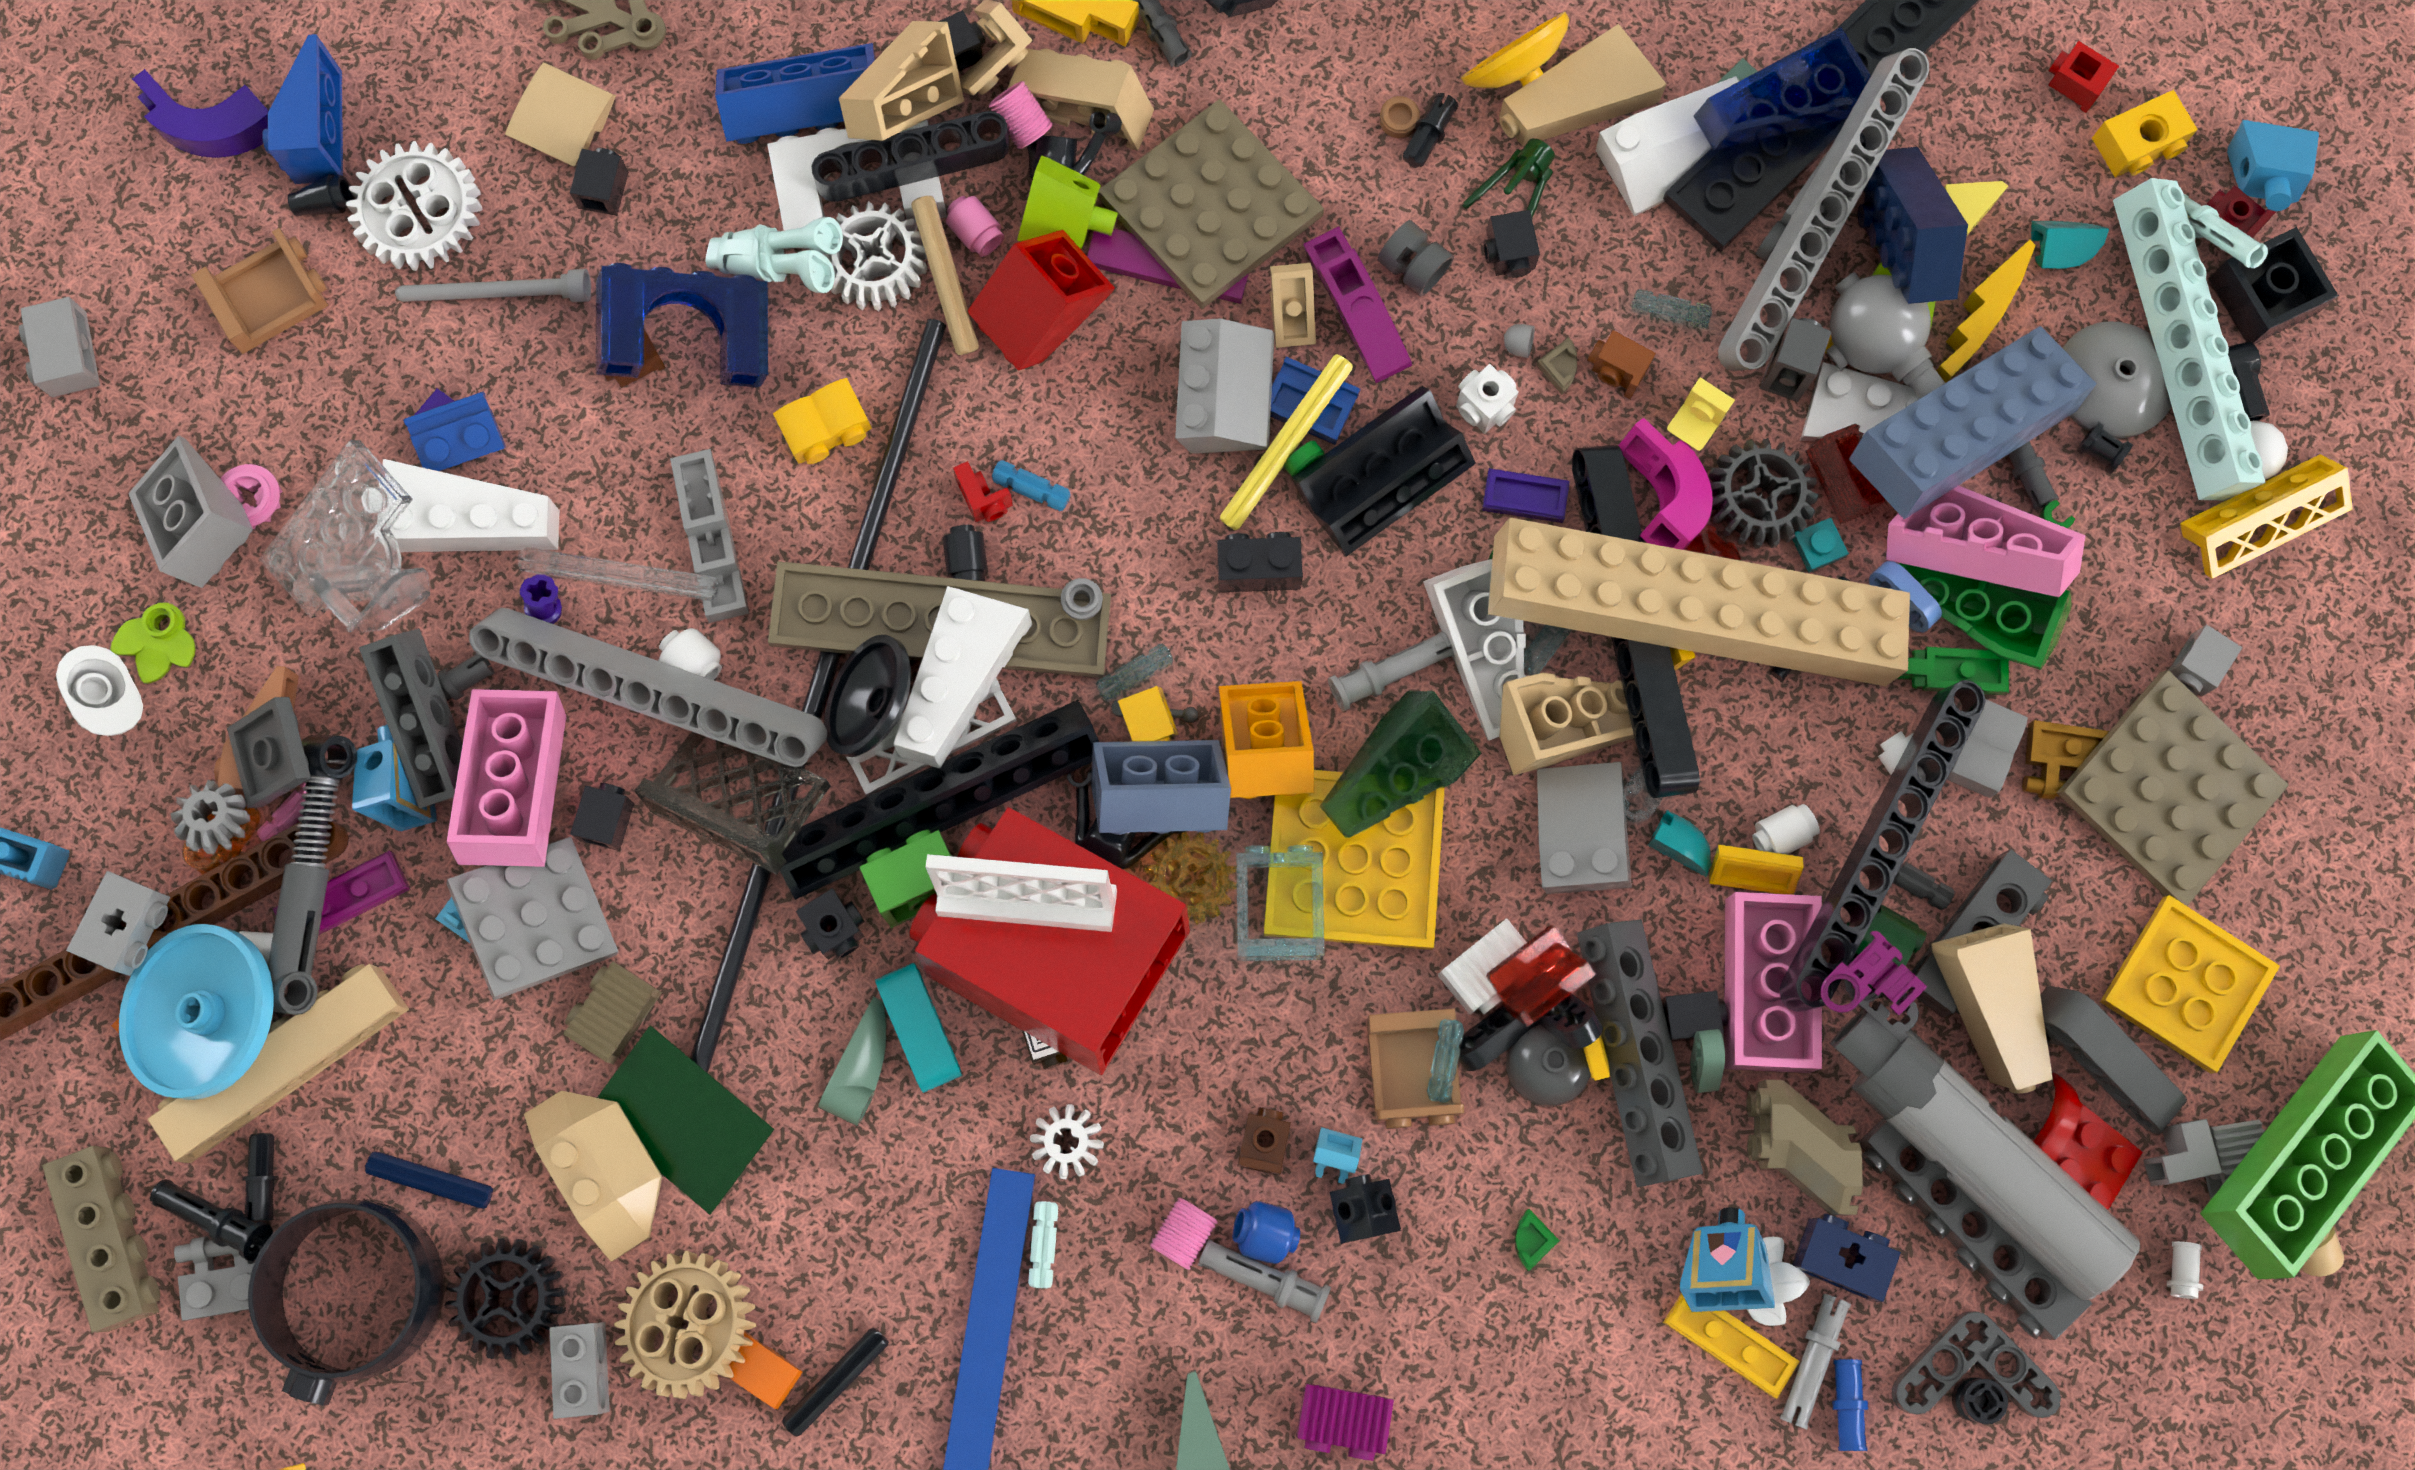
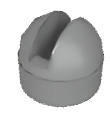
[1504,324,1535,358]

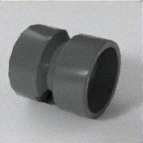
[1377,220,1454,297]

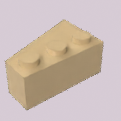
[1007,48,1154,151]

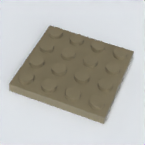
[1098,99,1324,310]
[2057,670,2289,906]

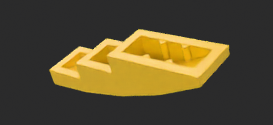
[1936,240,2036,383]

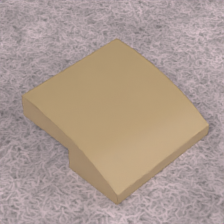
[505,62,616,167]

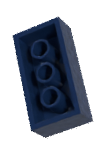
[1858,147,1968,304]

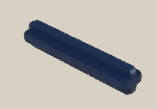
[365,1151,493,1209]

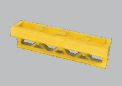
[2180,454,2353,579]

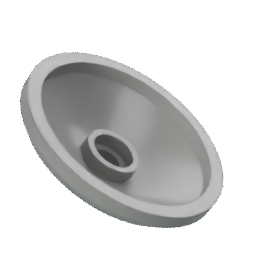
[2063,321,2172,438]

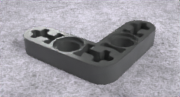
[1891,1311,2061,1418]

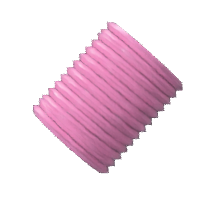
[989,81,1053,149]
[1150,1197,1218,1270]

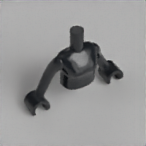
[1026,112,1122,180]
[1067,770,1188,869]

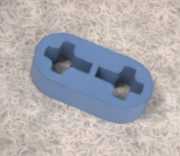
[1869,561,1942,633]

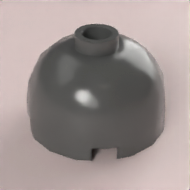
[1505,1025,1591,1107]

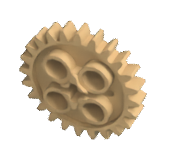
[614,1251,756,1399]

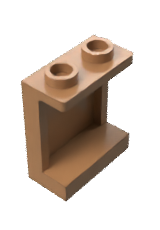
[191,228,329,354]
[1366,1009,1464,1129]

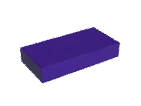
[1482,468,1570,523]

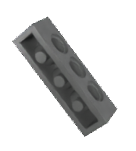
[359,628,463,809]
[1908,849,2052,1017]

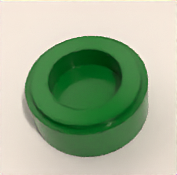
[1284,440,1324,477]

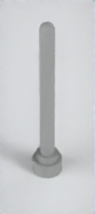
[395,269,591,302]

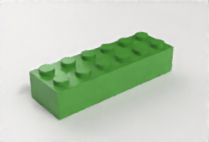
[2200,1030,2415,1280]

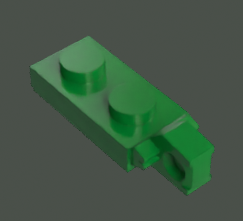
[1897,647,2009,695]

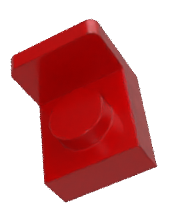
[953,461,1013,522]

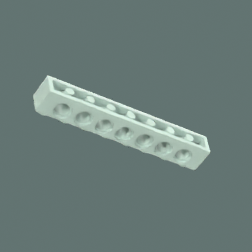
[2113,178,2266,501]

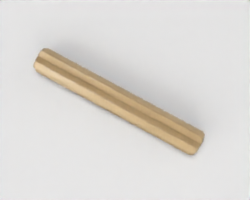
[911,196,979,355]

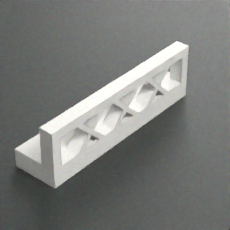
[846,678,1017,796]

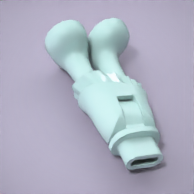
[705,217,843,293]

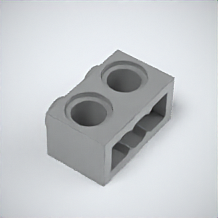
[550,1322,610,1419]

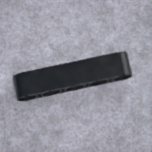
[811,111,1010,202]

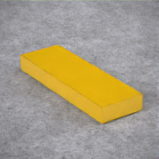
[1663,1293,1800,1399]

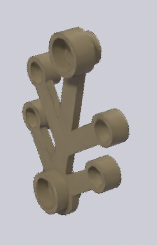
[535,0,666,60]

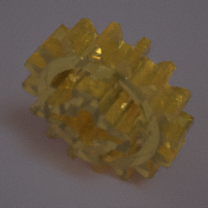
[1145,832,1238,925]

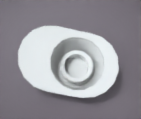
[56,645,143,736]

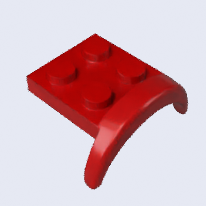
[2033,1072,2143,1210]

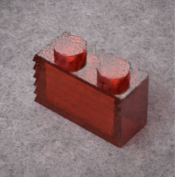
[1805,424,1887,524]

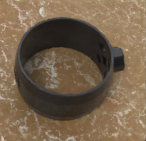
[248,1198,445,1406]

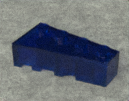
[1693,27,1871,150]

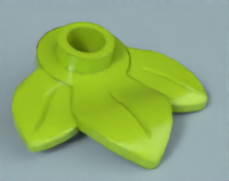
[110,602,196,684]

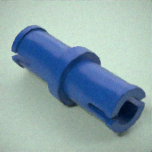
[1832,1359,1869,1451]

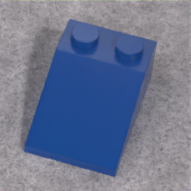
[263,34,343,184]

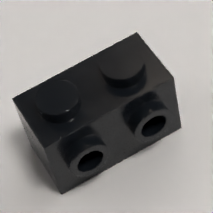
[1217,532,1303,593]

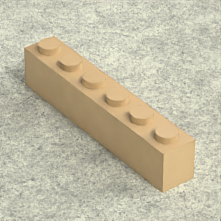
[148,964,409,1163]

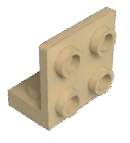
[960,0,1033,95]

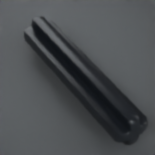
[782,1328,889,1437]

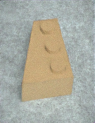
[839,21,964,141]

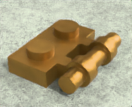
[2022,720,2109,800]

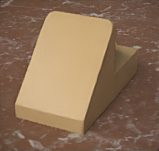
[1269,263,1316,348]

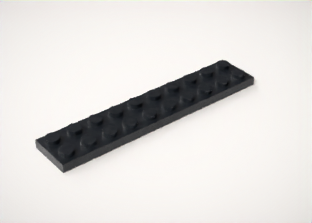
[1663,0,1981,253]

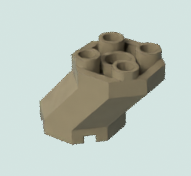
[1746,1079,1863,1216]

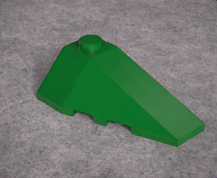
[1899,563,2072,670]

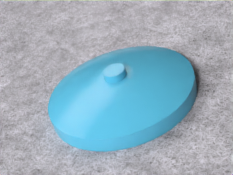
[119,924,274,1100]

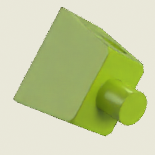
[1017,156,1118,249]

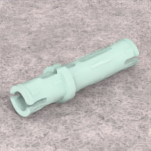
[2184,194,2268,268]

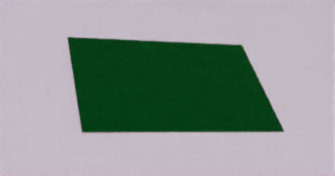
[597,1025,775,1215]

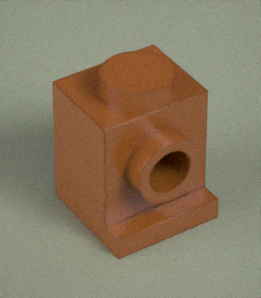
[1587,330,1656,400]

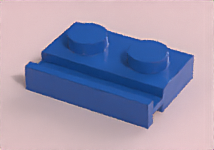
[1270,357,1360,445]
[403,391,506,471]

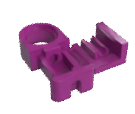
[1821,931,1927,1016]

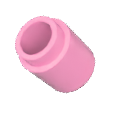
[946,196,1004,257]

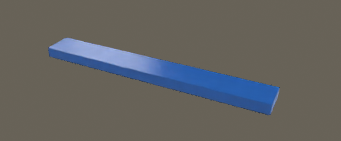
[943,1168,1036,1470]

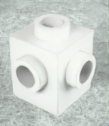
[1456,364,1519,434]

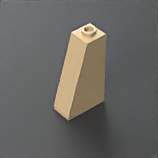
[1499,24,1666,147]
[1931,923,2053,1093]

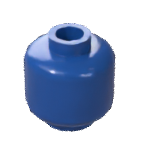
[1232,1201,1300,1264]

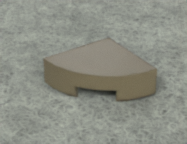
[1536,337,1577,395]

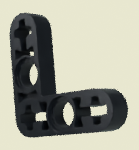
[1452,978,1603,1071]

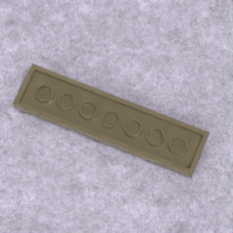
[768,561,1111,678]

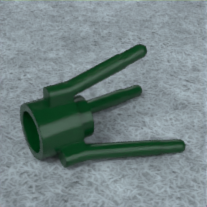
[1462,138,1555,218]

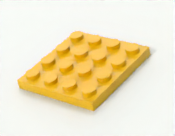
[1263,770,1445,950]

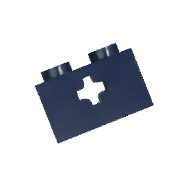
[1792,1214,1901,1302]

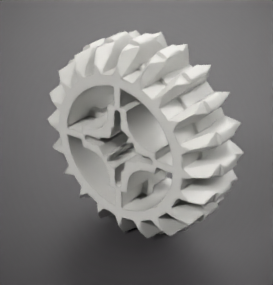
[823,201,927,312]

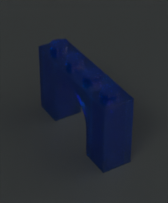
[596,263,768,387]

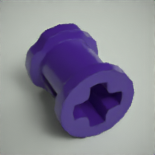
[520,574,562,624]

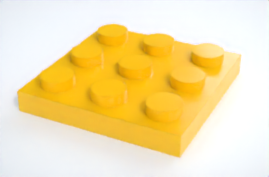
[2100,895,2280,1074]

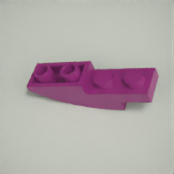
[1303,226,1412,383]

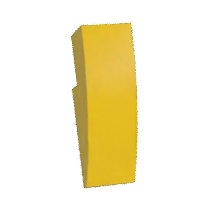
[1011,0,1139,47]

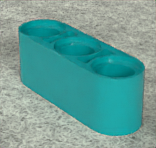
[875,962,963,1093]

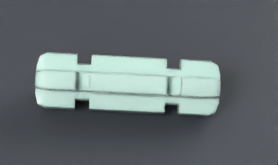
[1028,1201,1058,1289]

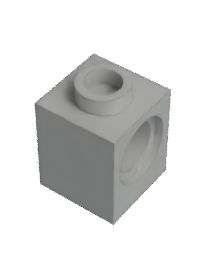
[2169,624,2243,696]

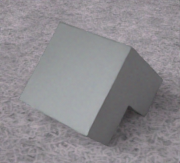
[2143,1119,2222,1186]

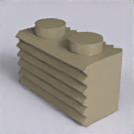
[564,961,663,1065]

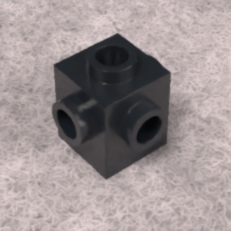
[796,888,865,960]
[1329,1174,1401,1244]

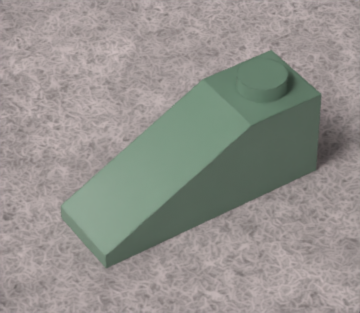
[1176,1370,1230,1470]

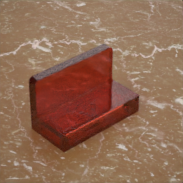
[1486,925,1595,1027]

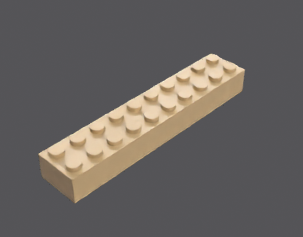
[1488,518,1910,686]

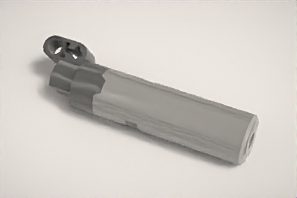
[1829,979,2140,1300]

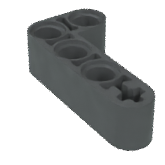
[2040,986,2187,1135]

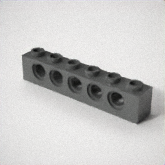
[1577,919,1703,1188]
[1858,1118,2093,1340]

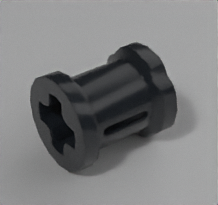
[2076,421,2133,474]

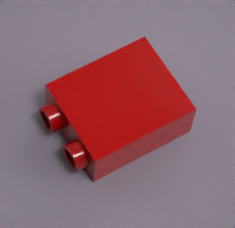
[909,807,1190,1076]

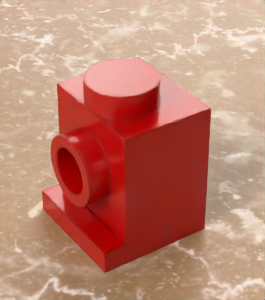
[2048,41,2119,113]

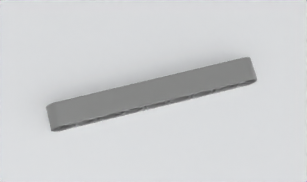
[1718,48,1929,371]
[469,608,827,767]

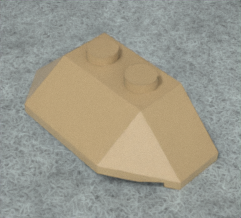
[524,1091,662,1262]

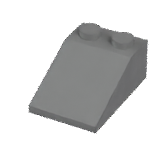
[128,435,253,588]
[1537,762,1632,894]

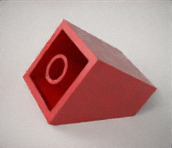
[967,230,1115,371]

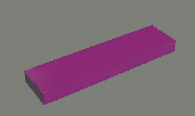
[1087,229,1250,304]

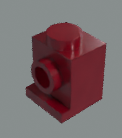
[2206,185,2276,238]

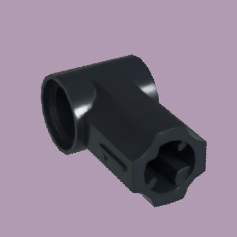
[2228,342,2270,421]

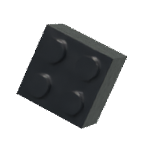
[2208,227,2339,344]

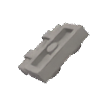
[174,1236,254,1321]

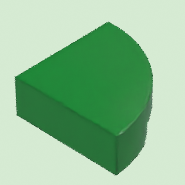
[1515,1209,1560,1271]

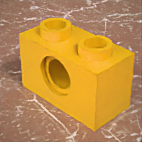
[2092,90,2198,178]

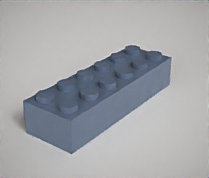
[1849,326,2097,519]

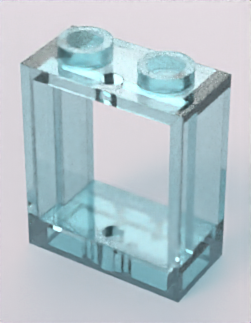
[1236,845,1325,961]

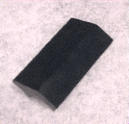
[1292,385,1476,556]

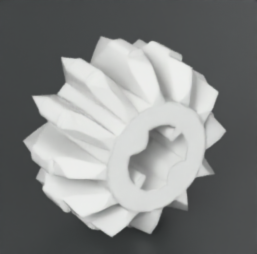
[1030,1104,1104,1179]

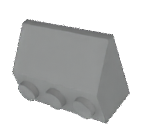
[1175,318,1274,454]

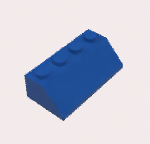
[715,43,876,144]

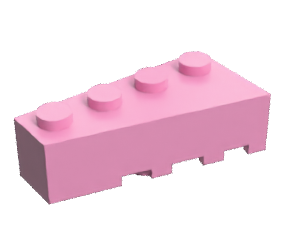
[1886,486,2085,597]

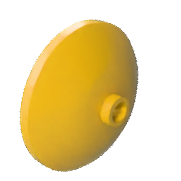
[1461,12,1569,88]

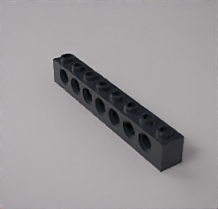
[769,700,1099,900]

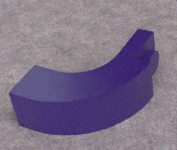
[132,69,269,158]

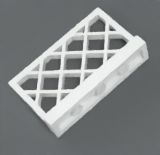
[925,854,1117,932]

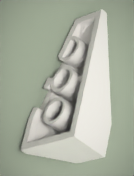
[1596,76,1754,217]
[1423,559,1526,740]

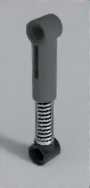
[268,735,357,1015]

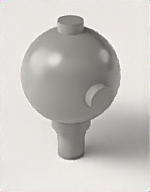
[1826,272,1945,398]

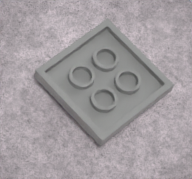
[447,837,618,1001]

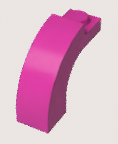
[1618,417,1713,550]

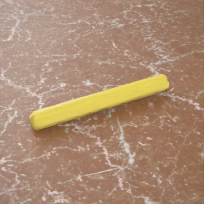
[1220,354,1353,530]

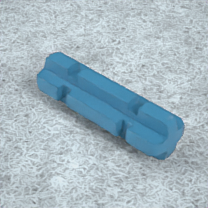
[992,460,1071,511]

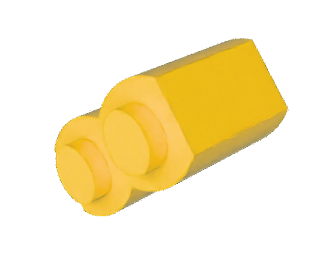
[773,378,872,464]

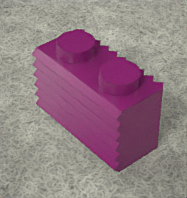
[1296,1383,1394,1461]

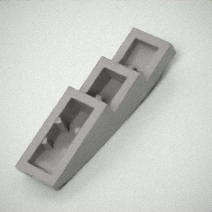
[670,449,749,623]

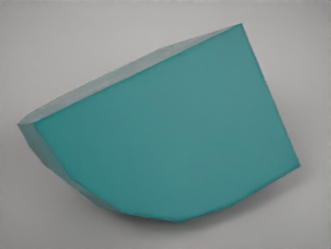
[2031,221,2109,269]
[1647,810,1712,877]

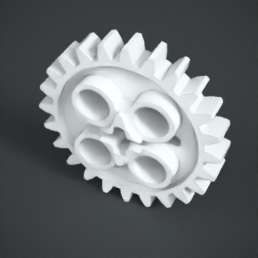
[346,141,482,271]

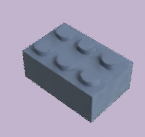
[1091,740,1231,835]

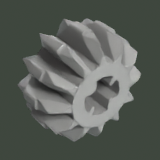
[170,780,251,855]

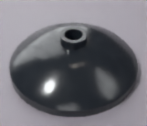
[824,634,911,757]

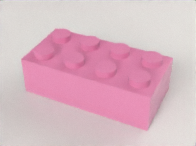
[447,689,566,867]
[1724,892,1822,1073]

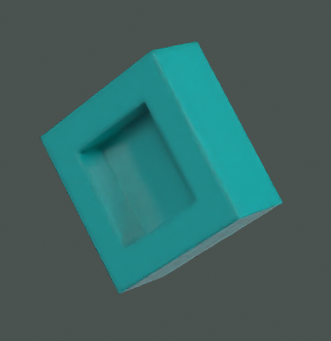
[1792,518,1849,573]

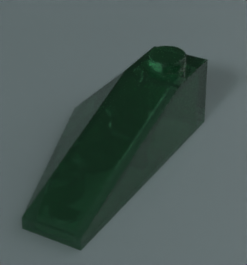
[1320,691,1482,838]

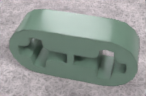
[1690,1029,1725,1093]

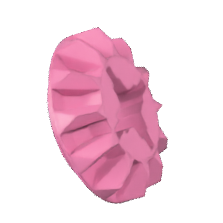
[220,464,283,529]

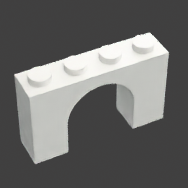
[767,120,947,230]

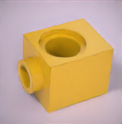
[1118,686,1179,741]

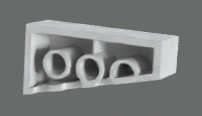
[379,459,560,552]
[893,586,1032,768]

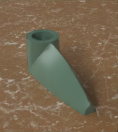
[818,996,886,1126]

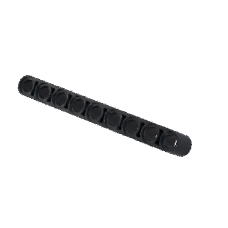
[1572,444,1700,798]
[1779,680,1986,1012]

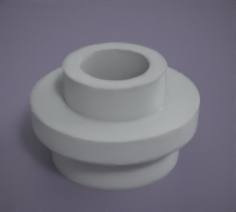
[1061,578,1103,620]

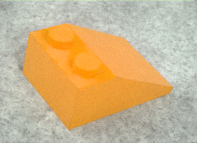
[1219,681,1314,799]

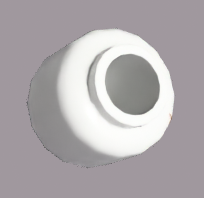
[658,628,722,680]

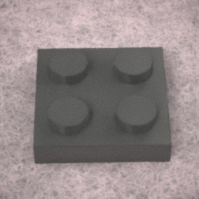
[227,697,311,808]

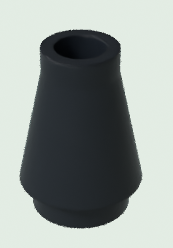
[288,174,354,217]

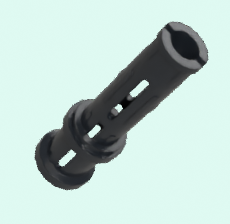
[150,1179,273,1261]

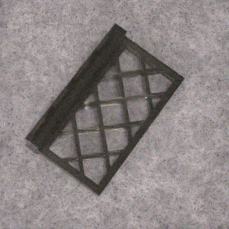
[634,732,831,875]

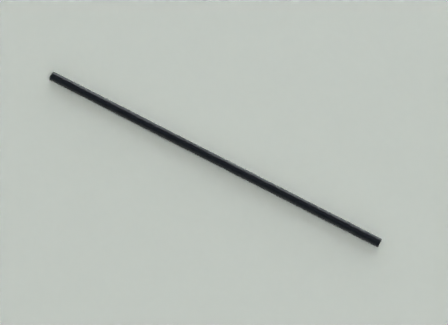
[690,319,946,1073]

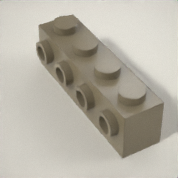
[42,1146,160,1333]

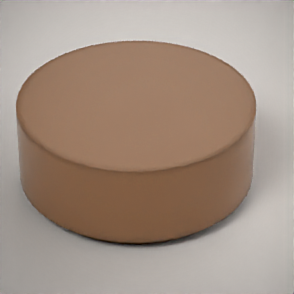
[1379,96,1420,138]

